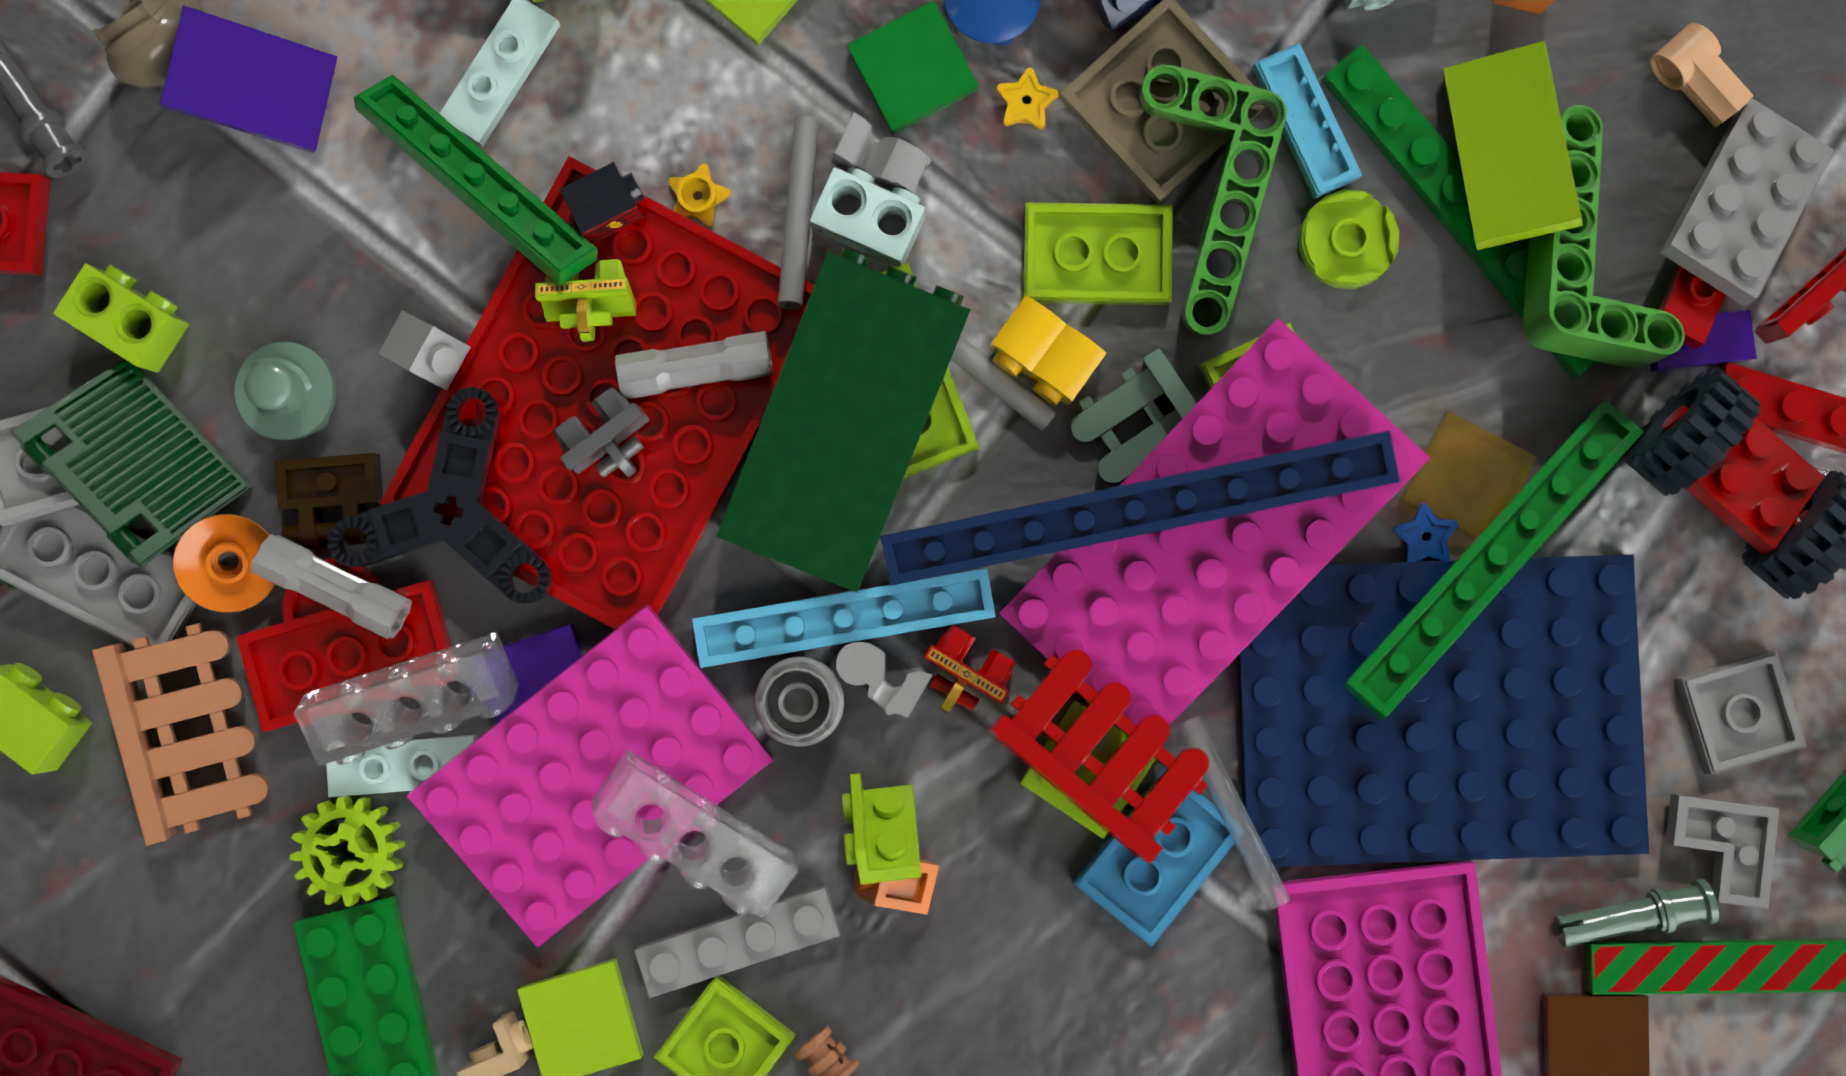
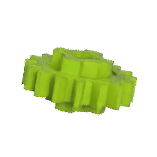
[290,796,405,907]

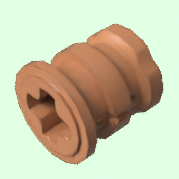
[794,1025,861,1076]

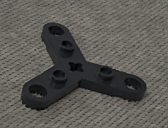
[327,387,553,604]

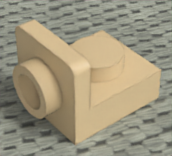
[456,1011,533,1076]

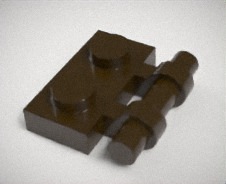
[275,453,383,549]

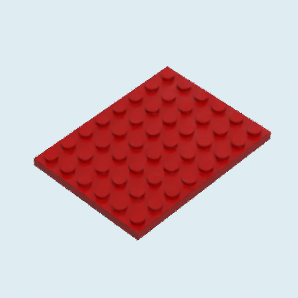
[379,156,814,629]

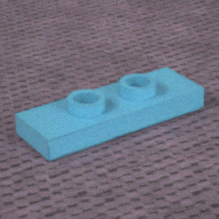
[1252,42,1362,199]

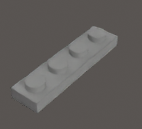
[634,885,841,998]

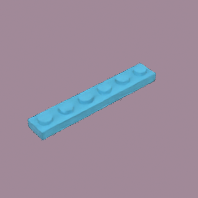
[692,568,996,668]

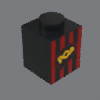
[559,162,645,244]

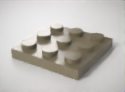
[1059,0,1266,204]

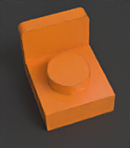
[854,859,939,915]

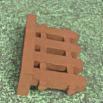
[92,623,270,846]

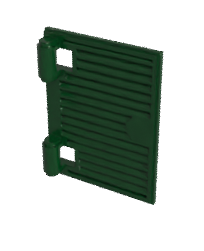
[11,359,252,568]

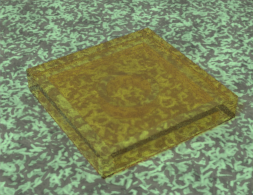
[1400,411,1538,539]

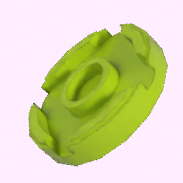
[1298,189,1399,289]

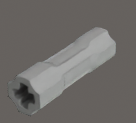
[615,331,773,399]
[252,534,412,639]

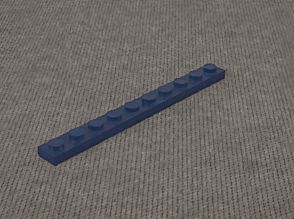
[880,430,1400,586]

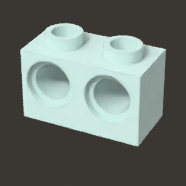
[809,167,925,268]

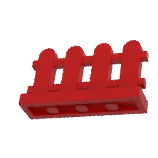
[987,650,1209,864]

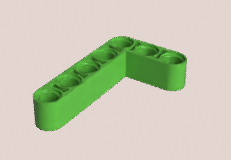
[1139,65,1287,335]
[1523,105,1685,369]

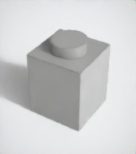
[378,310,470,390]

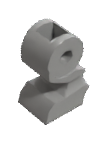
[831,112,931,195]
[836,641,933,718]

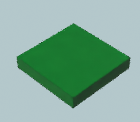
[847,0,979,135]

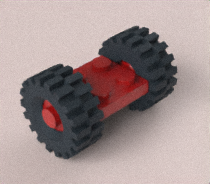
[1624,367,1846,599]

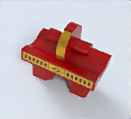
[924,625,1016,714]

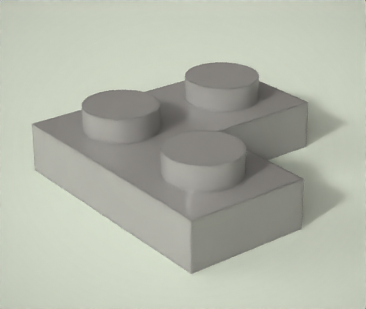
[1665,794,1779,909]

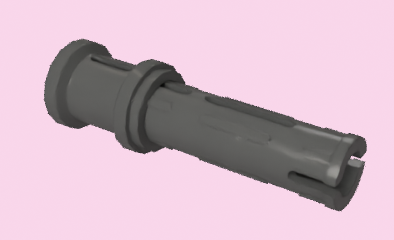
[0,39,89,178]

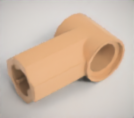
[1650,23,1754,127]

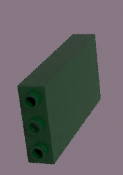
[716,247,971,593]

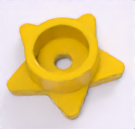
[996,67,1059,130]
[668,163,731,226]

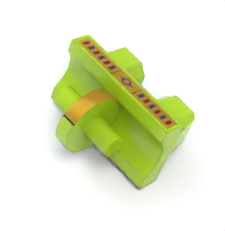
[535,259,636,342]

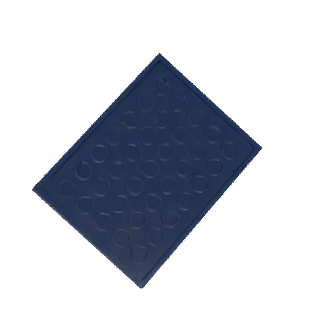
[1237,554,1649,868]

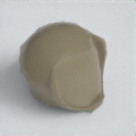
[92,0,205,89]

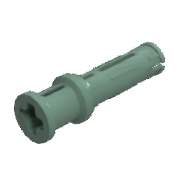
[1554,878,1719,948]

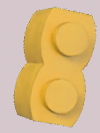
[988,295,1107,406]

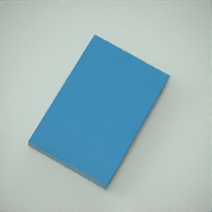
[1072,767,1245,947]

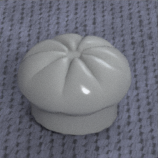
[755,657,844,747]

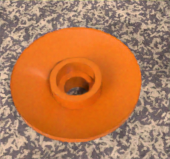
[173,514,275,613]

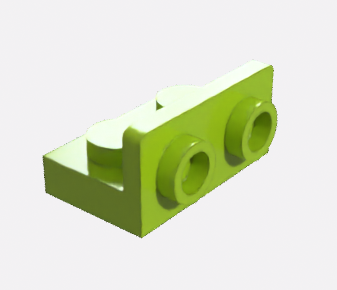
[842,773,922,884]

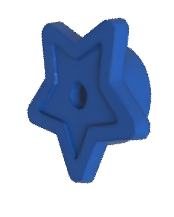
[1392,502,1458,562]

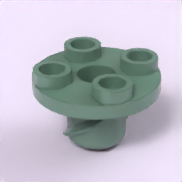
[234,342,336,441]

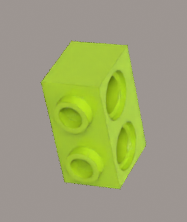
[53,263,190,373]

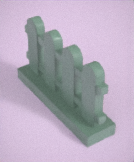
[1071,347,1197,483]

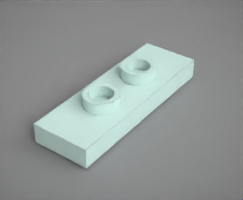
[439,0,561,147]
[325,734,479,797]

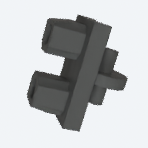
[553,387,650,477]

